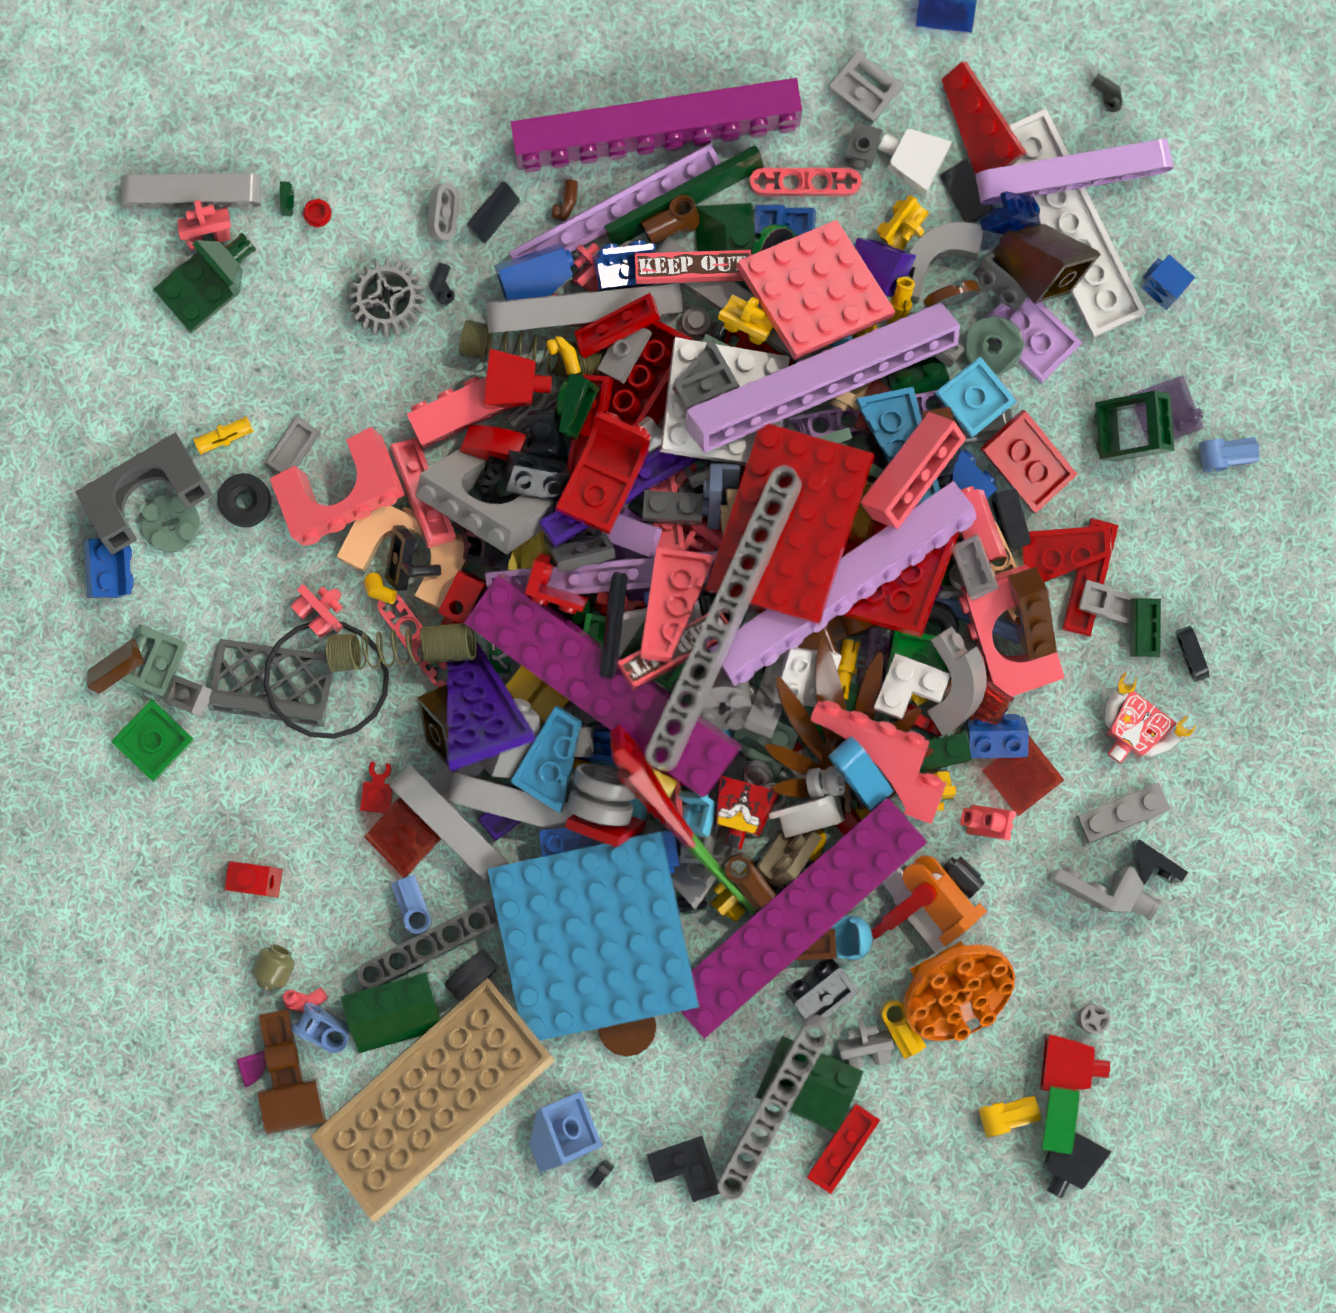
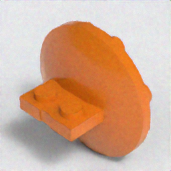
[903,941,1015,1041]

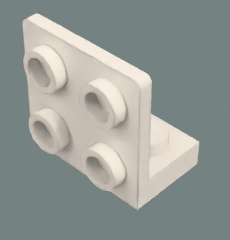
[760,647,841,707]

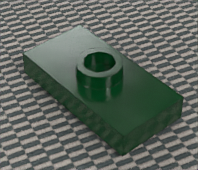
[1130,598,1161,657]

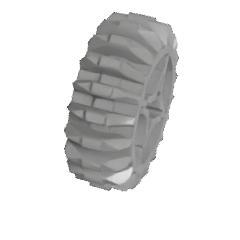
[348,259,426,337]

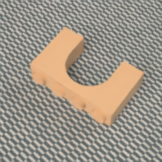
[337,505,469,610]

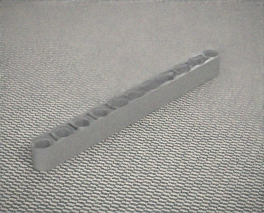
[646,466,802,771]

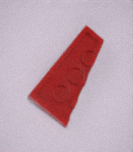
[941,61,1027,174]

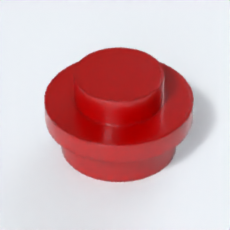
[303,199,332,228]

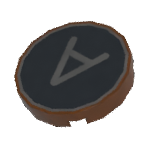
[923,280,981,308]

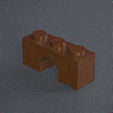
[1008,567,1057,661]

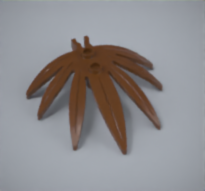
[764,637,933,813]

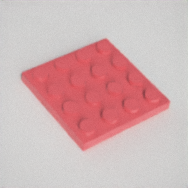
[736,220,895,360]

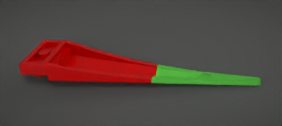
[610,724,760,915]

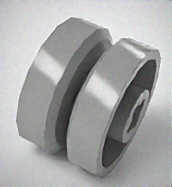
[567,763,636,826]

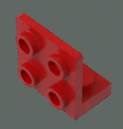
[525,553,588,614]

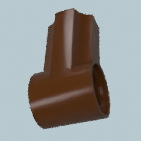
[641,195,700,244]
[725,852,777,911]

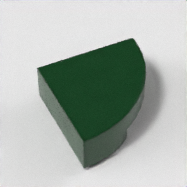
[280,181,295,216]

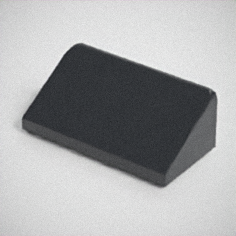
[939,158,993,223]
[468,181,520,243]
[991,489,1031,552]

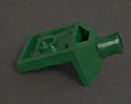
[153,232,256,334]

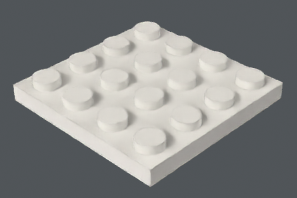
[660,337,789,466]

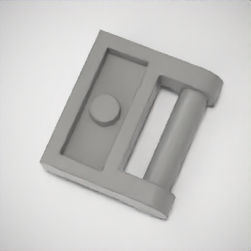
[828,49,905,124]

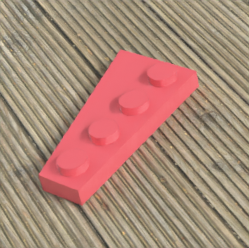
[640,547,715,663]

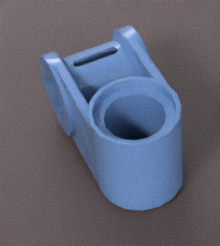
[291,1002,350,1053]

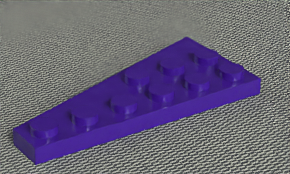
[447,640,535,771]

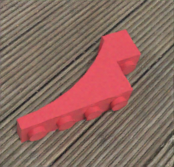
[810,701,946,824]

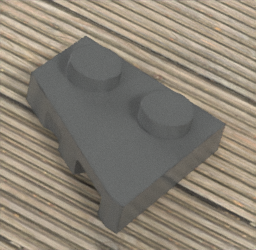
[672,339,740,412]

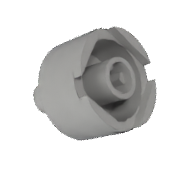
[691,667,751,731]

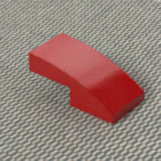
[460,425,526,460]

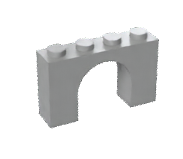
[416,449,555,554]

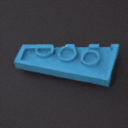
[855,387,940,506]

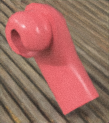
[282,987,329,1013]

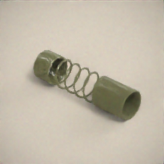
[459,319,607,379]
[325,623,477,672]

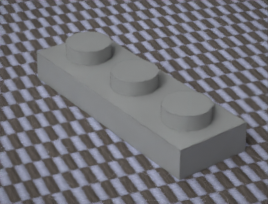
[1077,783,1170,843]

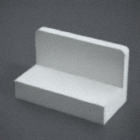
[768,794,841,838]

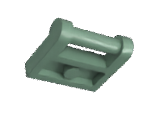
[120,624,188,697]
[732,704,799,778]

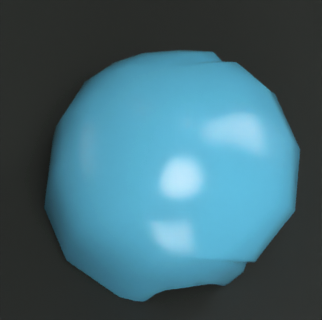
[831,916,873,960]

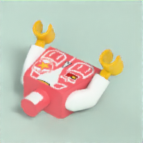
[1105,673,1196,764]

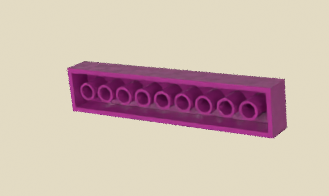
[510,77,803,173]
[464,573,742,798]
[681,797,928,1039]

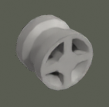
[1078,1004,1110,1034]

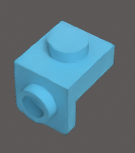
[678,790,718,837]

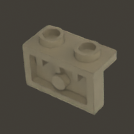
[756,829,822,888]

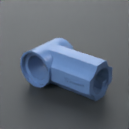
[1198,437,1260,473]
[391,875,432,934]

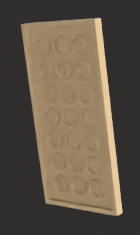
[310,978,555,1222]

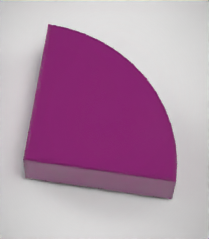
[237,1051,267,1088]

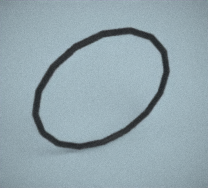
[263,621,389,739]

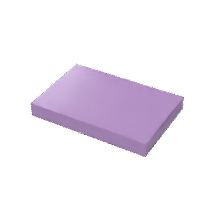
[985,298,1082,384]

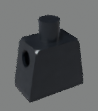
[1043,1131,1112,1199]

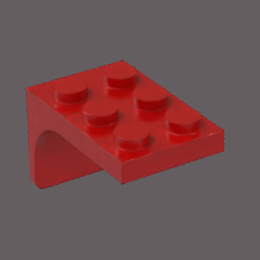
[556,411,651,535]

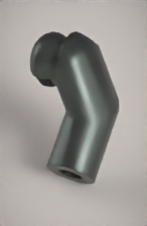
[1091,73,1123,113]

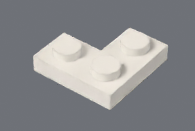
[874,654,951,720]

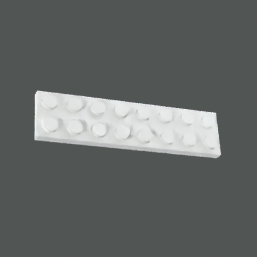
[1009,109,1146,339]

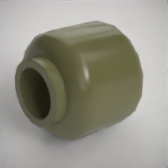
[251,944,295,991]

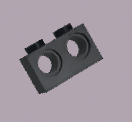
[501,450,570,501]

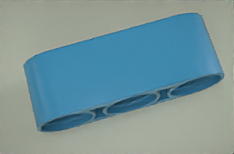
[828,736,894,811]

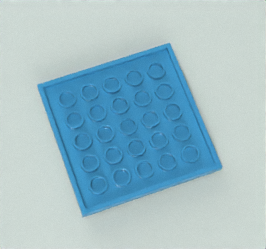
[488,831,699,1040]

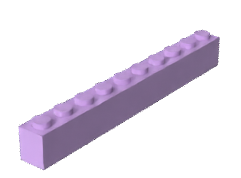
[686,303,960,453]
[710,481,977,686]

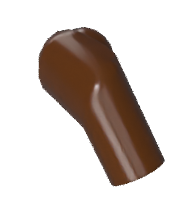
[552,179,578,221]

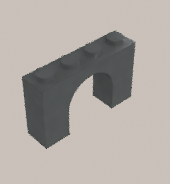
[75,432,213,555]

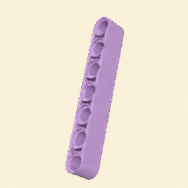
[975,139,1174,205]

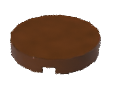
[598,1017,657,1057]

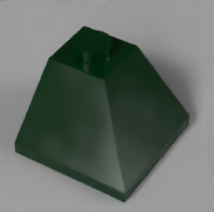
[696,203,755,255]

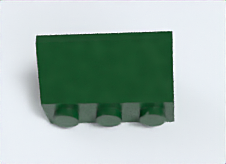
[340,972,442,1053]
[755,1036,864,1133]

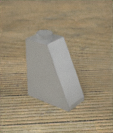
[479,698,540,778]

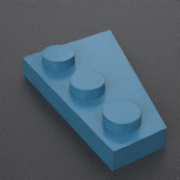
[511,706,582,813]

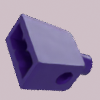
[855,237,917,297]

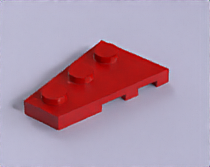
[1023,525,1112,583]

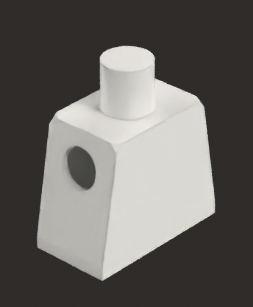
[878,128,952,197]

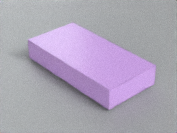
[604,514,662,557]

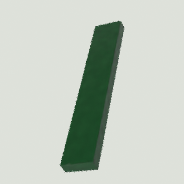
[604,145,764,246]

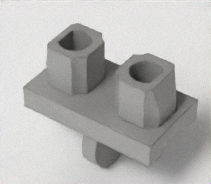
[837,1020,894,1070]

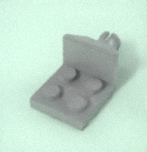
[1047,866,1161,921]

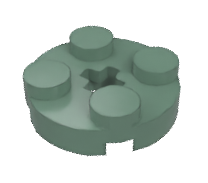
[966,316,1025,374]
[141,494,201,553]

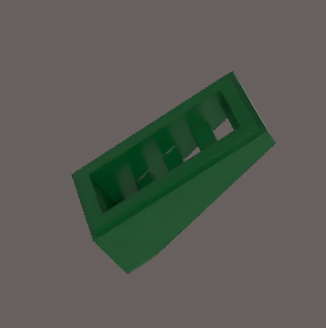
[559,373,599,441]

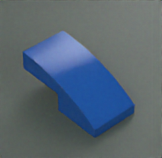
[754,205,817,236]

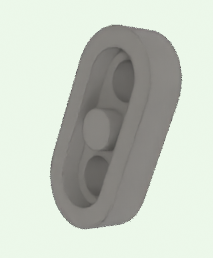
[427,183,459,241]

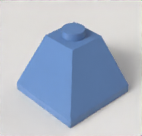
[529,1091,603,1172]

